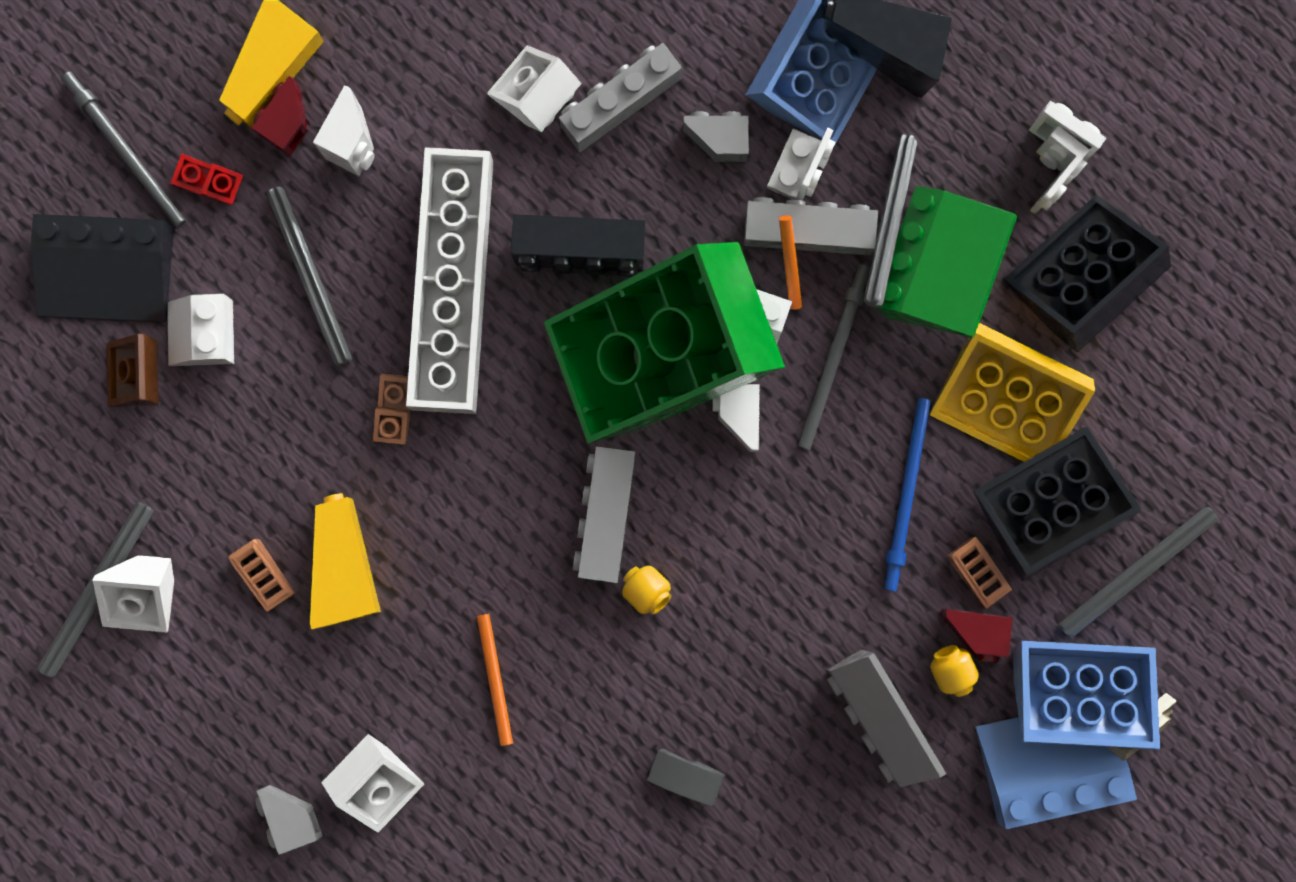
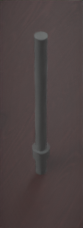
[61,71,186,228]
[798,264,870,451]

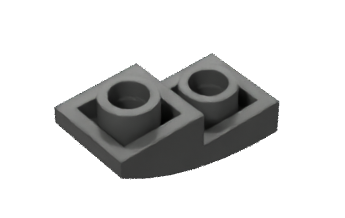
[647,749,725,806]

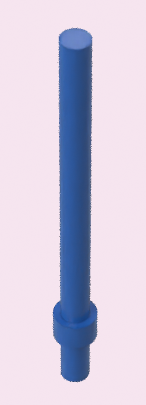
[884,398,931,592]

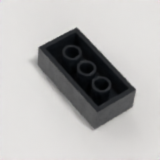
[511,214,645,277]

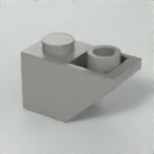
[683,111,749,162]
[256,785,323,855]

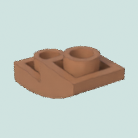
[373,373,411,445]

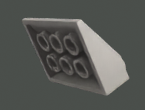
[827,650,946,787]

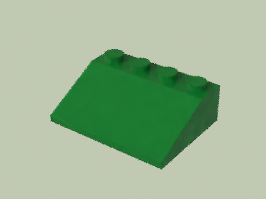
[874,186,1017,338]

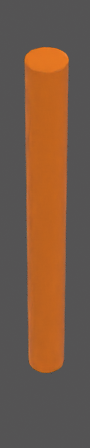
[477,614,513,746]

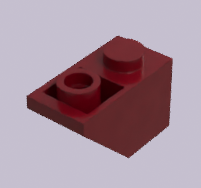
[252,76,308,157]

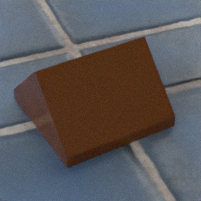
[107,334,159,407]

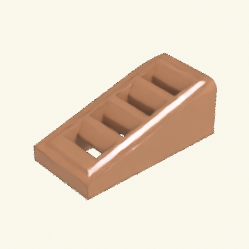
[946,536,1012,609]
[228,539,295,612]

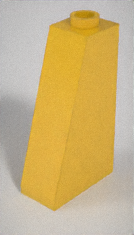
[219,0,324,128]
[310,493,381,629]

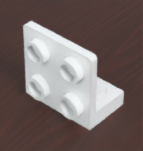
[1030,126,1090,214]
[767,128,835,201]

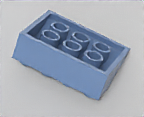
[745,0,877,146]
[1013,641,1160,750]
[975,717,1137,829]

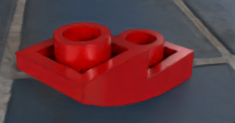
[170,153,243,205]

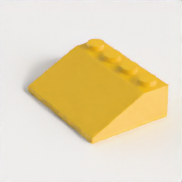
[930,323,1095,462]

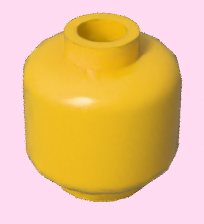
[622,566,671,614]
[930,645,979,697]

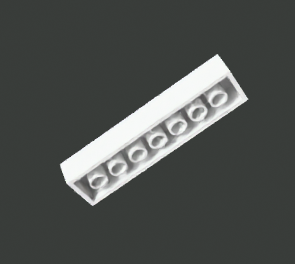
[406,148,493,414]

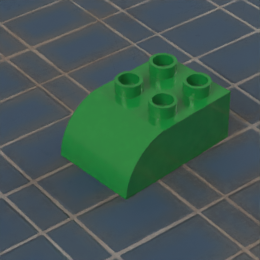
[544,242,785,444]

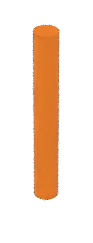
[779,215,802,310]

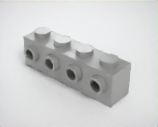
[559,43,682,153]
[744,197,878,256]
[573,446,635,583]

